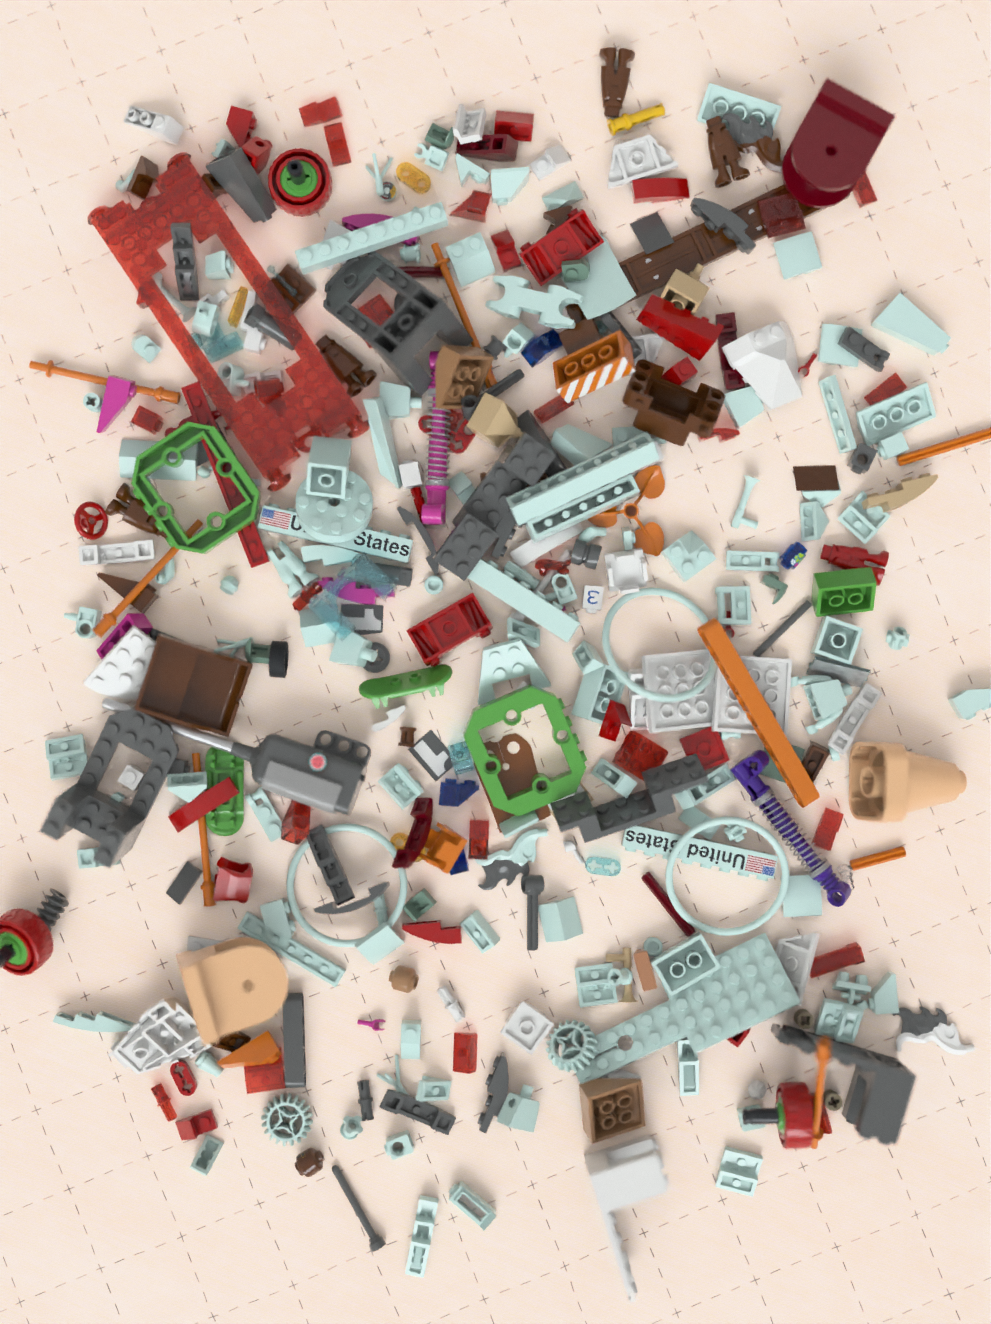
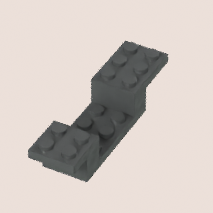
[432,432,556,581]
[550,753,709,843]

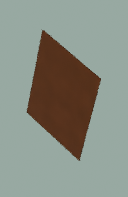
[793,465,839,491]

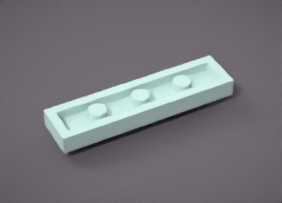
[818,375,857,454]

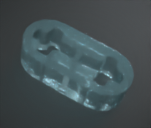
[585,856,621,876]

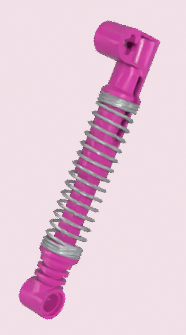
[422,351,451,525]

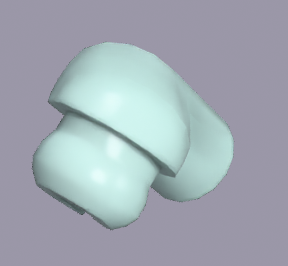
[115,168,135,193]
[578,526,607,543]
[155,559,175,585]

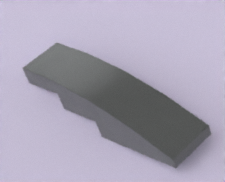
[170,223,199,300]
[305,824,356,906]

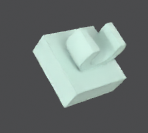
[211,139,236,158]

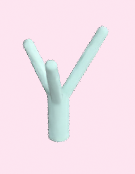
[365,153,393,196]
[214,637,255,656]
[376,1054,409,1095]

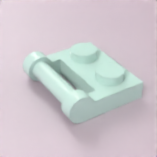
[715,586,752,626]

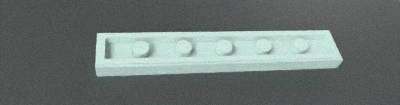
[237,911,346,987]

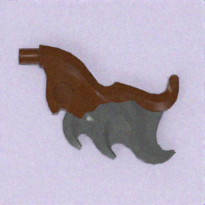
[721,113,782,173]

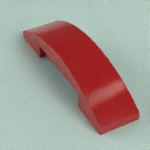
[168,777,240,833]

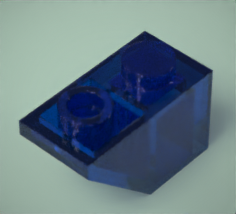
[521,329,563,368]
[439,778,479,807]

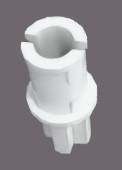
[437,985,466,1023]

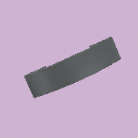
[397,506,439,576]
[314,881,390,914]
[379,1089,456,1135]

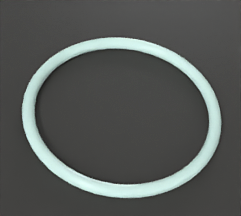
[602,587,717,702]
[665,816,789,936]
[286,823,408,947]

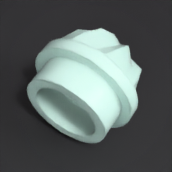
[219,576,239,595]

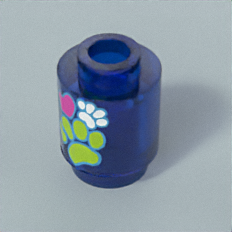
[779,541,808,570]

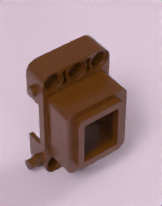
[622,359,726,446]

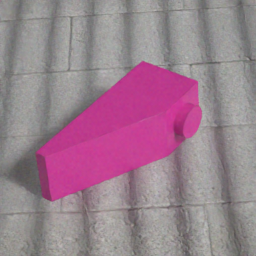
[96,375,137,433]
[96,613,153,660]

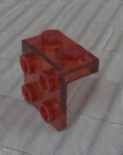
[612,731,668,781]

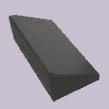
[166,861,203,905]

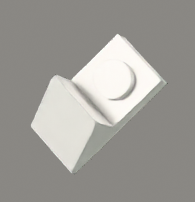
[529,145,571,182]

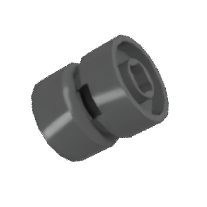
[569,539,602,570]

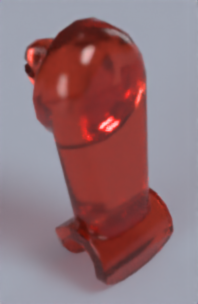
[535,559,571,576]

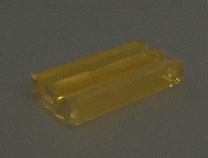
[227,286,248,328]

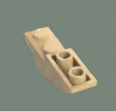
[862,473,939,513]

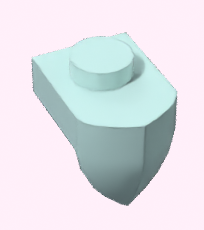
[131,334,161,363]

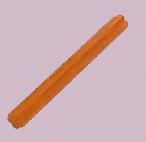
[896,427,991,466]

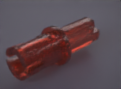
[292,582,323,611]
[150,1083,177,1122]

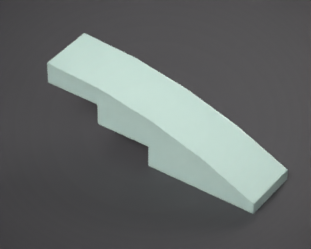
[53,1010,135,1033]
[405,1195,439,1278]

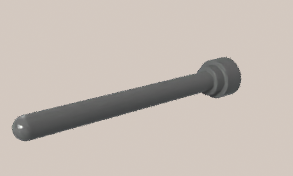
[332,1165,386,1252]

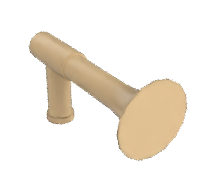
[606,948,638,1002]

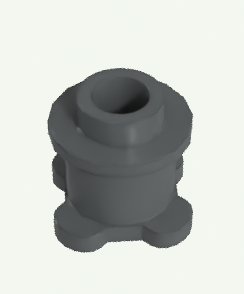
[483,335,507,360]

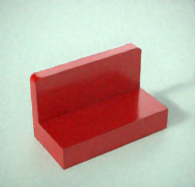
[494,110,534,142]

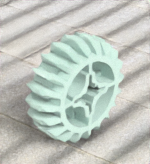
[545,1019,597,1073]
[261,1093,313,1147]

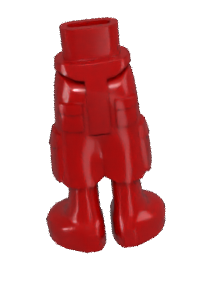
[820,544,889,586]

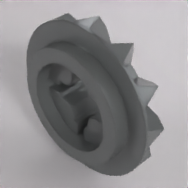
[363,642,390,673]

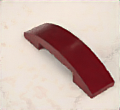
[715,312,745,390]
[391,797,433,868]

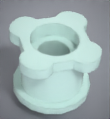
[400,243,421,264]
[340,1115,363,1140]

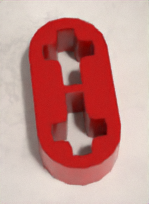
[170,1059,197,1096]

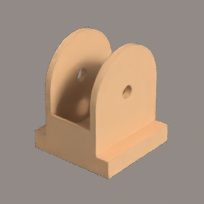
[176,937,288,1046]

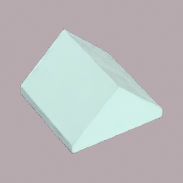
[299,603,341,648]
[538,896,583,943]

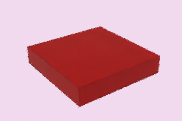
[679,726,730,770]

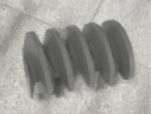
[36,888,69,932]

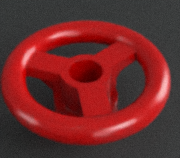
[74,501,108,540]

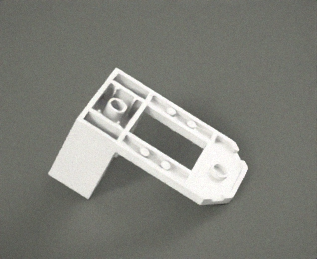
[584,1134,671,1304]

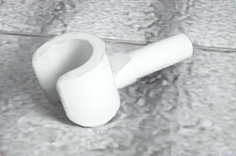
[563,840,583,864]

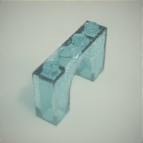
[308,552,397,641]

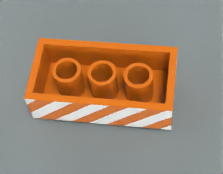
[553,330,635,403]

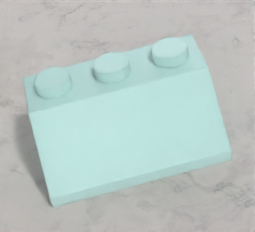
[571,664,628,724]
[650,931,721,997]

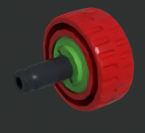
[268,148,333,217]
[0,908,54,976]
[742,1082,814,1149]

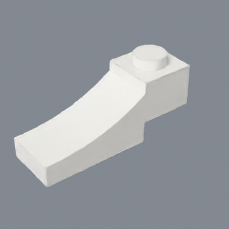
[240,290,267,355]
[628,668,649,731]

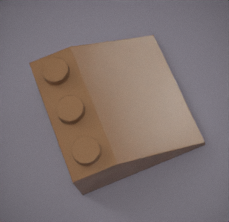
[436,345,494,409]
[579,1078,646,1144]

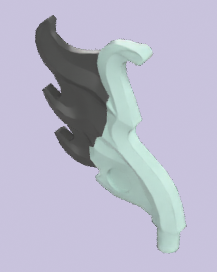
[473,828,548,890]

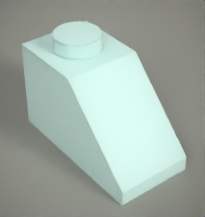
[591,758,637,798]
[868,971,899,1015]
[401,1020,422,1059]

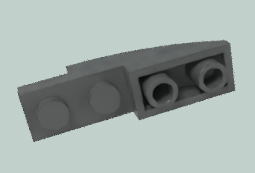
[690,197,756,255]
[517,409,567,478]
[491,510,526,560]
[477,1052,509,1133]

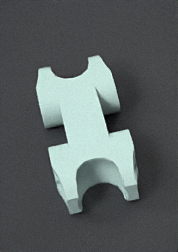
[485,275,584,329]

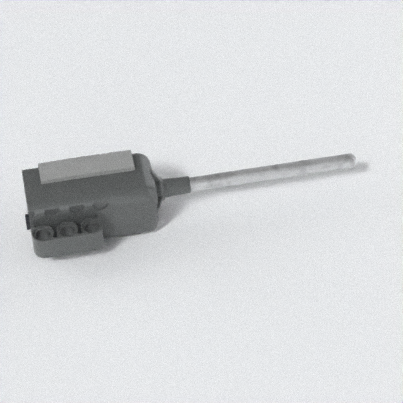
[101,698,372,816]

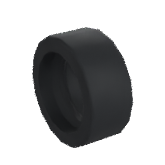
[269,641,289,678]

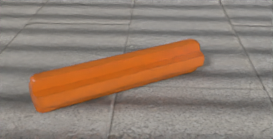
[849,847,906,871]

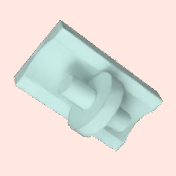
[832,971,871,1005]

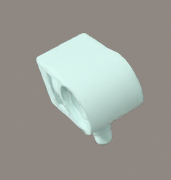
[191,300,221,337]
[502,322,536,358]
[215,362,251,397]
[546,572,578,605]
[64,606,102,639]

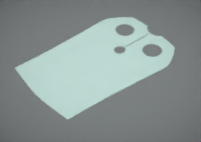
[558,235,636,320]

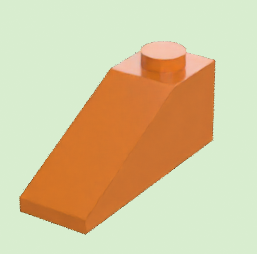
[217,1031,282,1068]

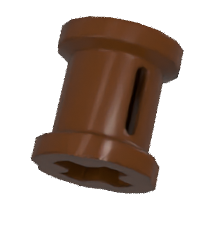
[398,726,417,747]

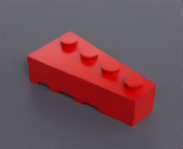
[636,294,724,361]

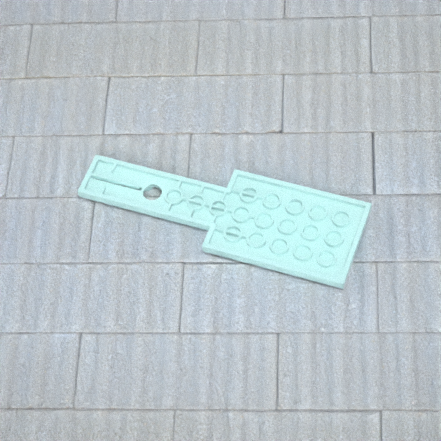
[573,932,801,1084]

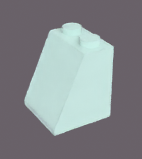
[306,436,352,499]

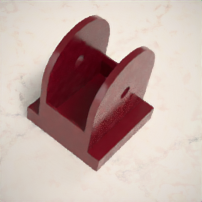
[781,78,896,208]

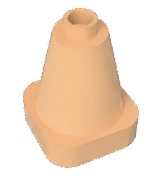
[849,742,967,822]

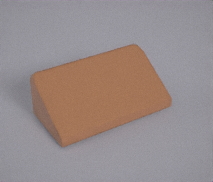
[633,949,657,991]

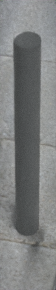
[752,600,812,657]

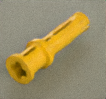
[607,103,665,136]

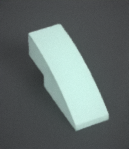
[300,545,363,567]
[677,1037,699,1096]

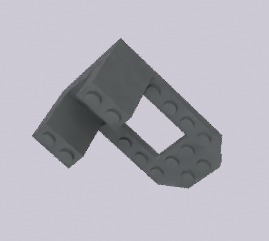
[323,251,473,396]
[39,708,180,869]
[770,1023,917,1146]

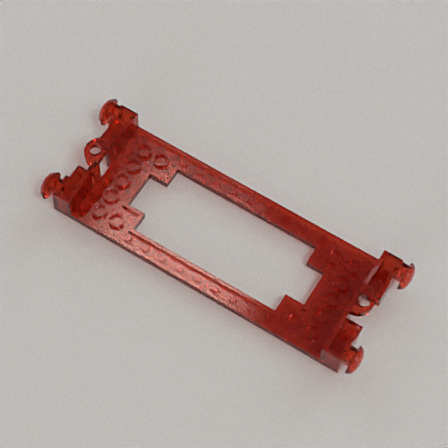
[87,152,370,492]

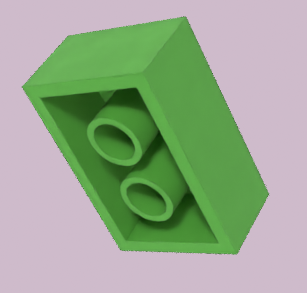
[811,567,877,617]

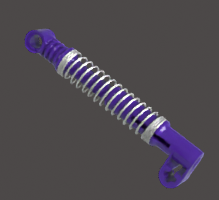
[730,750,852,907]

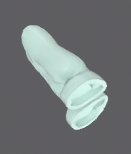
[266,541,320,599]

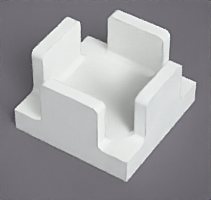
[604,548,648,594]
[500,1000,554,1056]

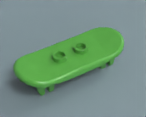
[358,664,453,709]
[205,747,244,836]

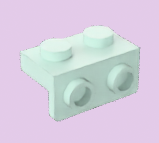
[377,763,424,810]

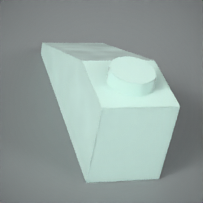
[674,763,736,810]

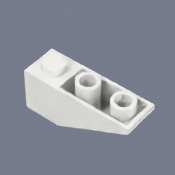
[123,105,184,145]

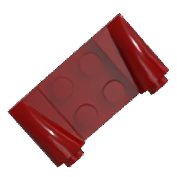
[518,208,604,286]
[406,592,493,667]

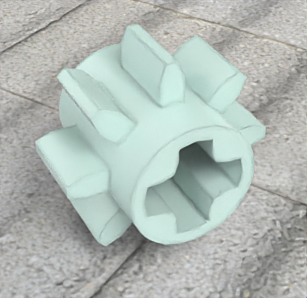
[885,626,910,650]
[723,824,747,843]

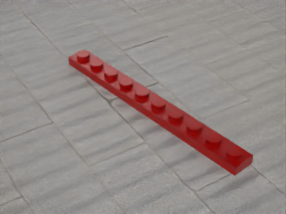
[181,381,270,568]

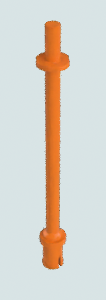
[431,242,498,389]
[29,360,181,404]
[92,519,203,638]
[189,753,216,907]
[811,1037,831,1149]

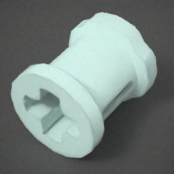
[83,393,103,413]
[608,968,633,986]

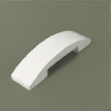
[509,523,584,568]
[78,539,155,566]
[827,683,882,755]

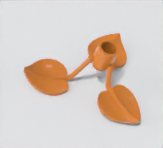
[588,465,665,556]

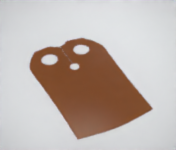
[474,733,551,833]

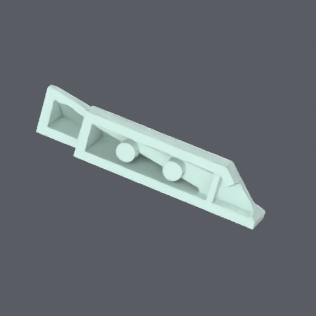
[362,396,403,489]

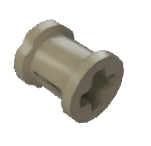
[794,1009,814,1029]
[822,1089,843,1111]

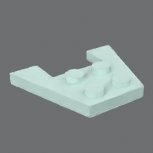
[477,638,552,705]

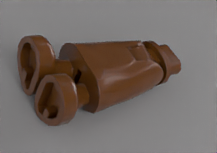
[599,47,635,118]
[706,116,750,188]
[315,335,377,398]
[105,483,167,538]

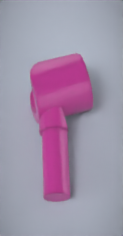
[357,1019,386,1031]

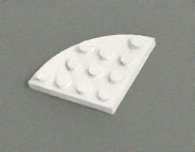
[83,625,156,699]

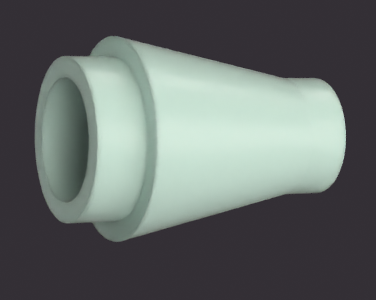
[194,1051,224,1078]

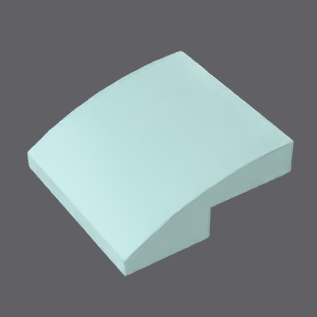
[773,231,823,280]
[817,323,863,368]
[837,490,891,544]
[45,734,88,781]
[780,875,822,918]
[355,921,405,965]
[574,963,618,1008]
[813,998,864,1044]
[715,1146,763,1197]

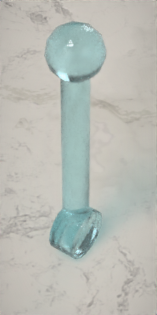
[267,265,297,296]

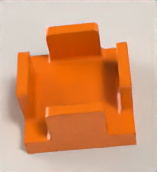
[419,822,468,874]

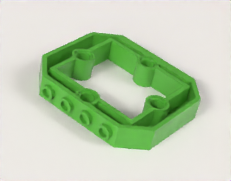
[131,422,261,554]
[463,684,588,816]

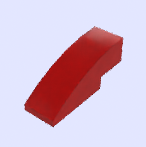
[631,178,690,203]
[402,920,462,944]

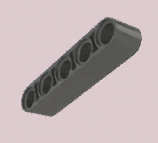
[282,992,306,1088]

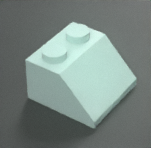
[445,232,496,288]

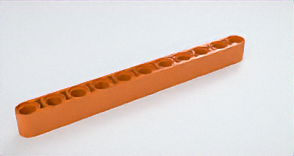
[697,618,820,808]

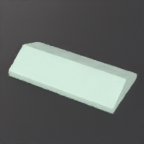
[697,82,782,130]
[856,382,937,446]
[119,439,198,481]

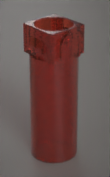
[809,942,865,979]

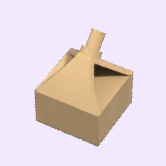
[660,263,709,315]
[467,393,523,448]

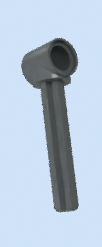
[461,369,525,421]
[521,875,544,951]

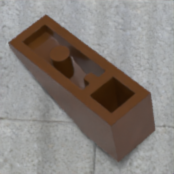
[97,572,159,613]

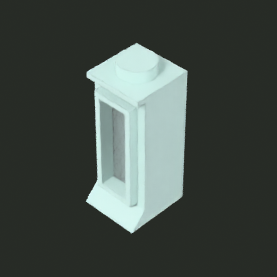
[448,1180,496,1231]

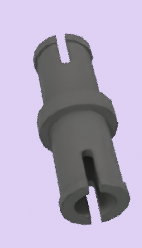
[357,1080,374,1121]

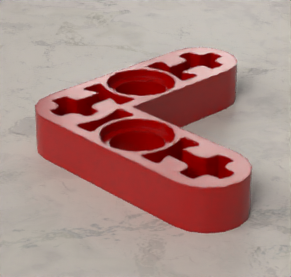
[418,415,476,454]

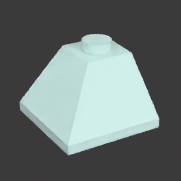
[491,167,530,206]

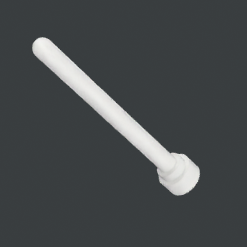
[508,549,571,622]

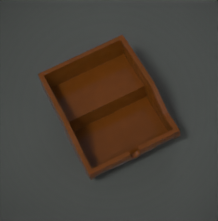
[134,633,253,738]

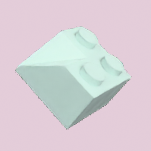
[661,530,717,583]
[810,616,863,665]

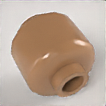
[389,965,419,993]

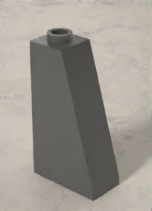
[205,147,277,223]

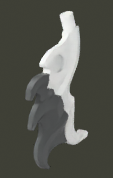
[892,1006,975,1055]

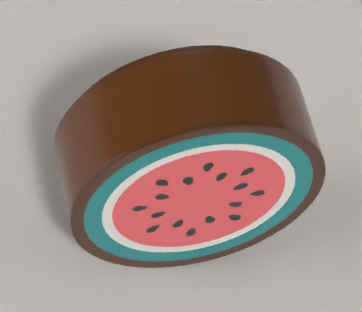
[308,752,328,773]

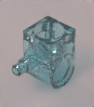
[447,741,474,775]

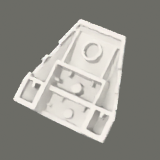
[722,321,803,410]
[113,997,212,1075]

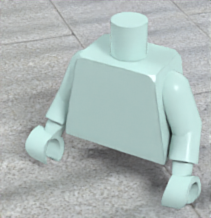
[791,675,852,735]

